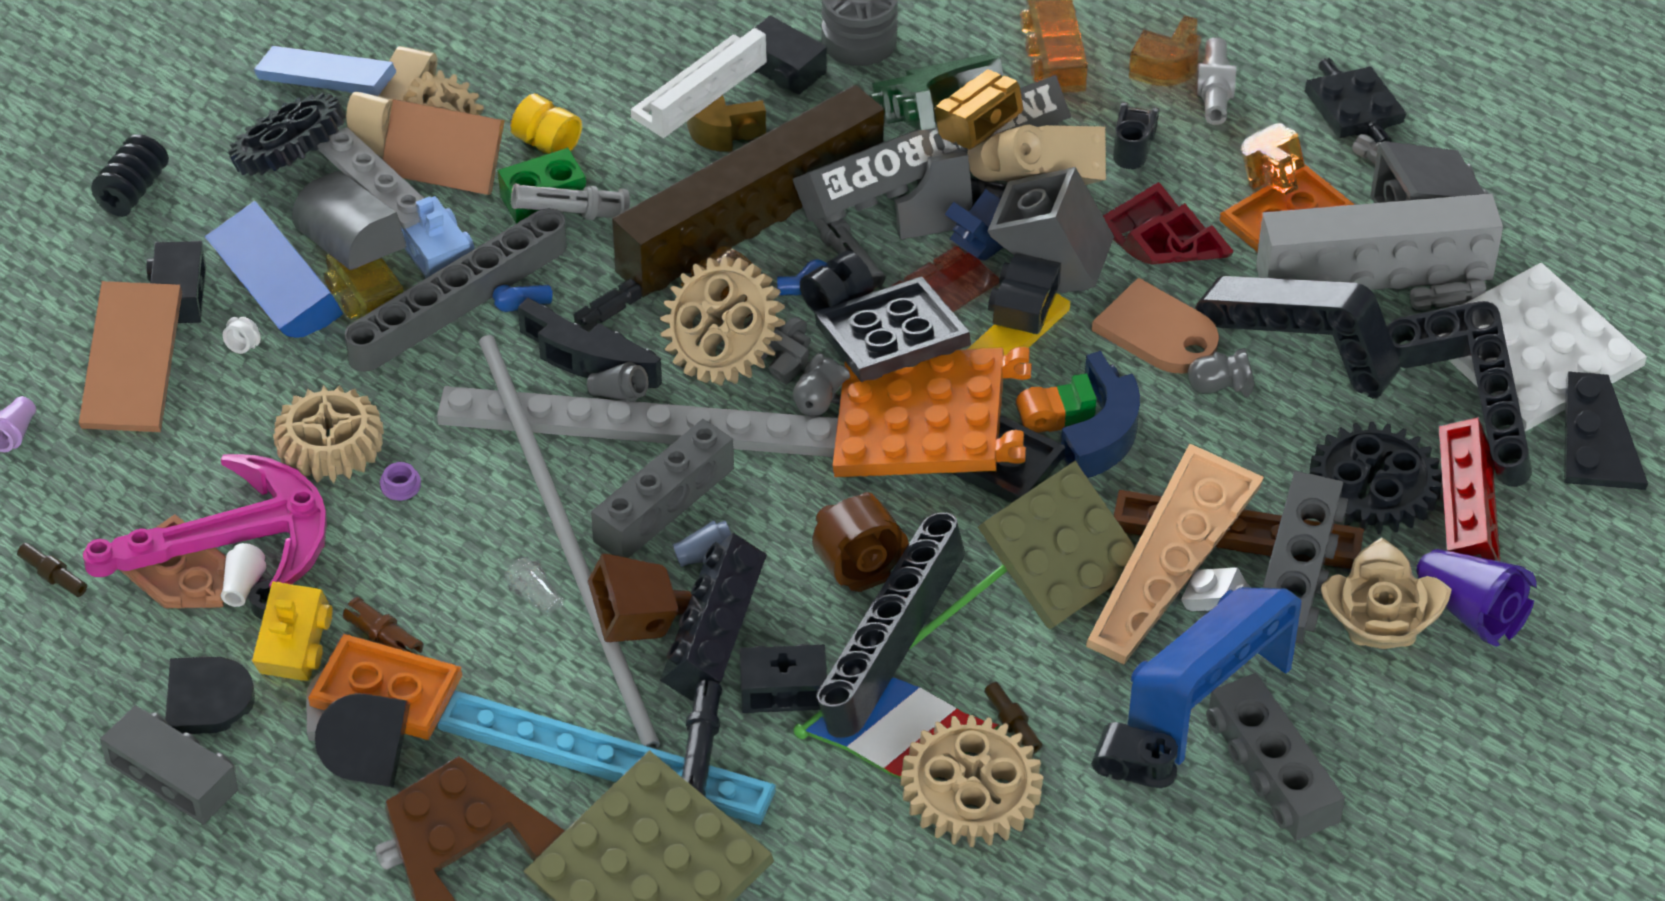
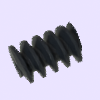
[91,134,169,217]

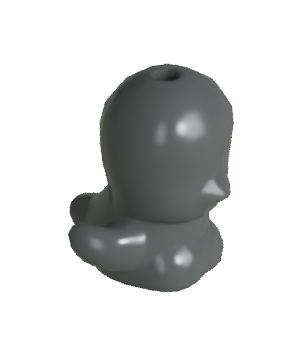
[1188,348,1255,397]
[793,353,850,416]

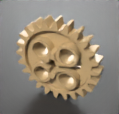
[660,256,785,386]
[900,715,1043,847]

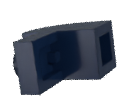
[945,189,1004,260]

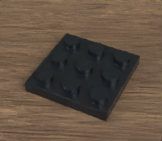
[814,276,971,382]

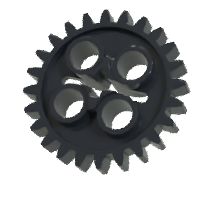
[228,93,346,176]
[1309,422,1442,534]

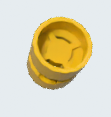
[511,94,582,154]

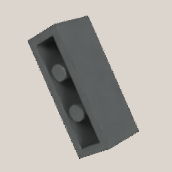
[100,705,238,825]

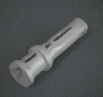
[511,184,630,220]

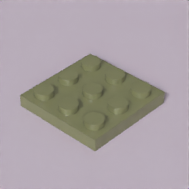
[978,461,1135,629]

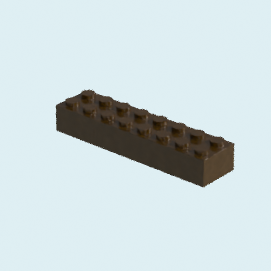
[612,84,884,297]

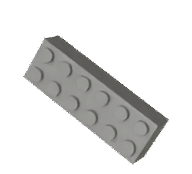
[1256,194,1503,290]

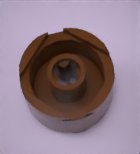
[812,492,909,592]

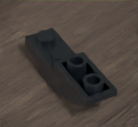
[518,298,662,388]

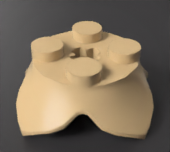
[1321,538,1452,649]

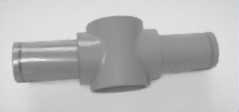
[1196,37,1236,125]

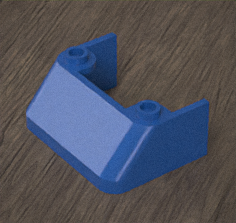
[1128,587,1302,765]

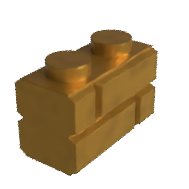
[935,70,1023,150]

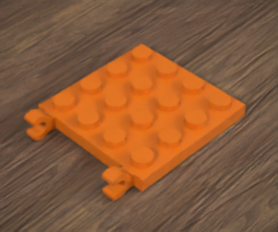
[832,347,1032,477]

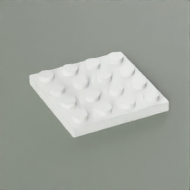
[1439,263,1647,431]

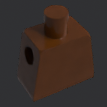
[588,553,692,642]

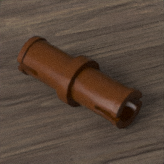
[343,597,424,653]

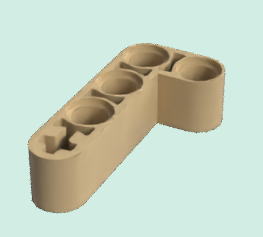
[346,46,437,159]

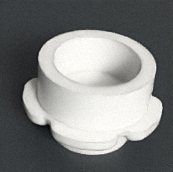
[223,317,261,354]

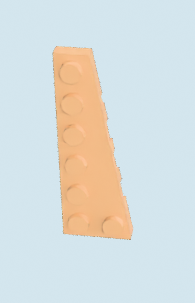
[1086,444,1264,664]

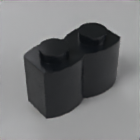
[988,253,1061,335]

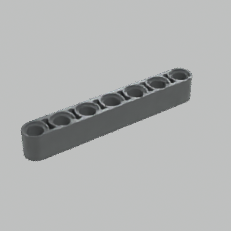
[345,208,567,372]

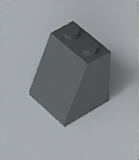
[1370,141,1489,203]
[988,167,1114,294]

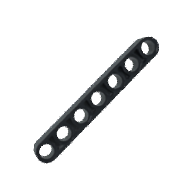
[817,512,965,738]

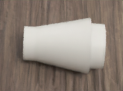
[221,543,266,607]

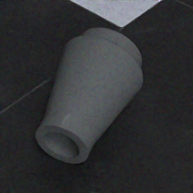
[587,362,648,402]

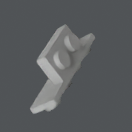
[317,128,424,229]

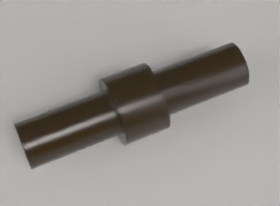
[17,543,87,597]
[984,682,1043,754]

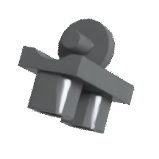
[747,317,811,385]

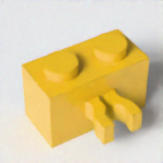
[252,581,333,682]

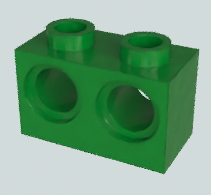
[497,148,586,224]

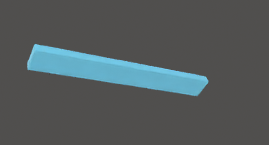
[438,690,776,825]

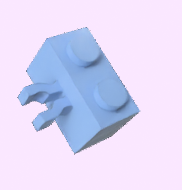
[401,196,475,278]

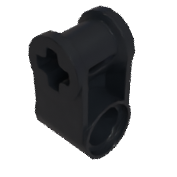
[1113,102,1160,169]
[1091,722,1178,788]

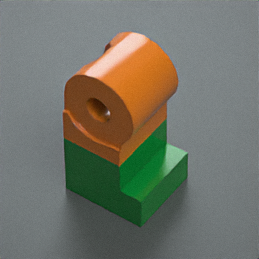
[1015,373,1097,433]

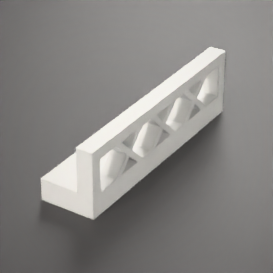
[631,28,766,138]

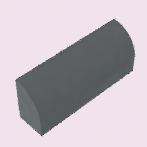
[292,170,407,270]

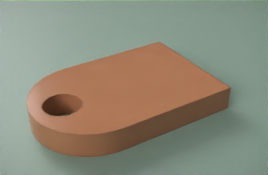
[1092,278,1219,373]

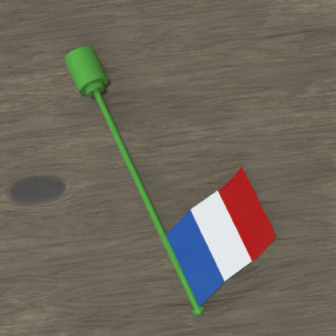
[794,565,1007,779]

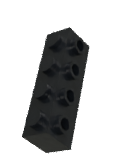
[660,533,767,701]

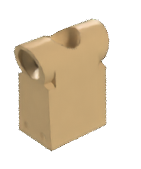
[967,125,1106,185]

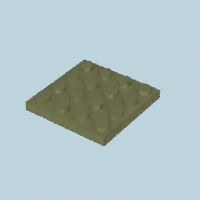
[523,750,774,901]

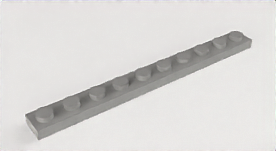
[437,386,838,457]

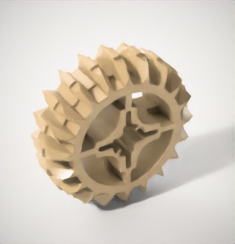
[273,385,384,484]

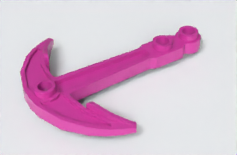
[83,454,327,589]

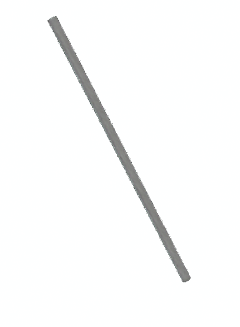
[479,335,660,749]

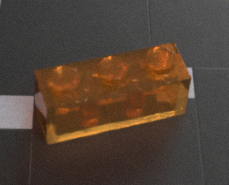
[1020,0,1088,93]

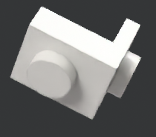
[1181,567,1251,611]

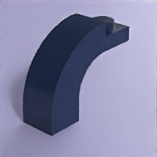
[1061,351,1140,478]

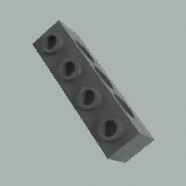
[591,419,734,558]
[1263,470,1348,644]
[1206,673,1345,841]

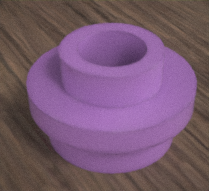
[380,462,421,501]

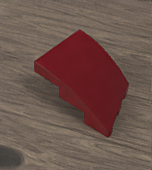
[1103,182,1234,265]

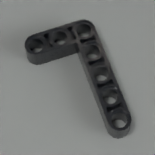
[1195,276,1401,399]
[1387,301,1532,487]

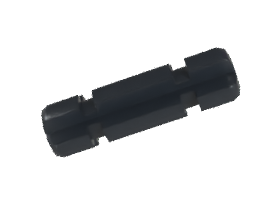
[573,279,642,331]

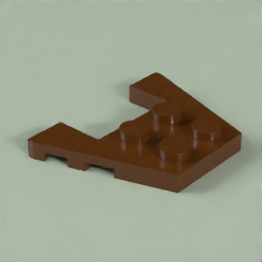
[385,756,565,901]

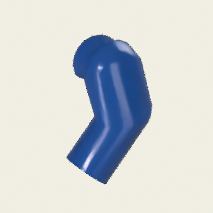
[777,259,826,296]
[492,285,553,312]

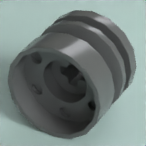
[822,0,898,66]

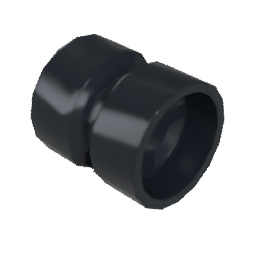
[800,250,874,312]

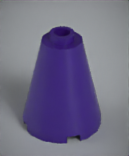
[1416,549,1537,646]

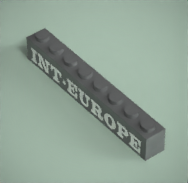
[793,75,1071,224]

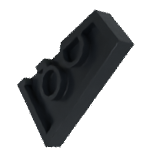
[1564,371,1648,490]

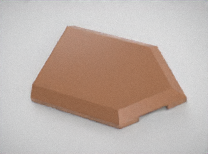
[120,514,226,608]

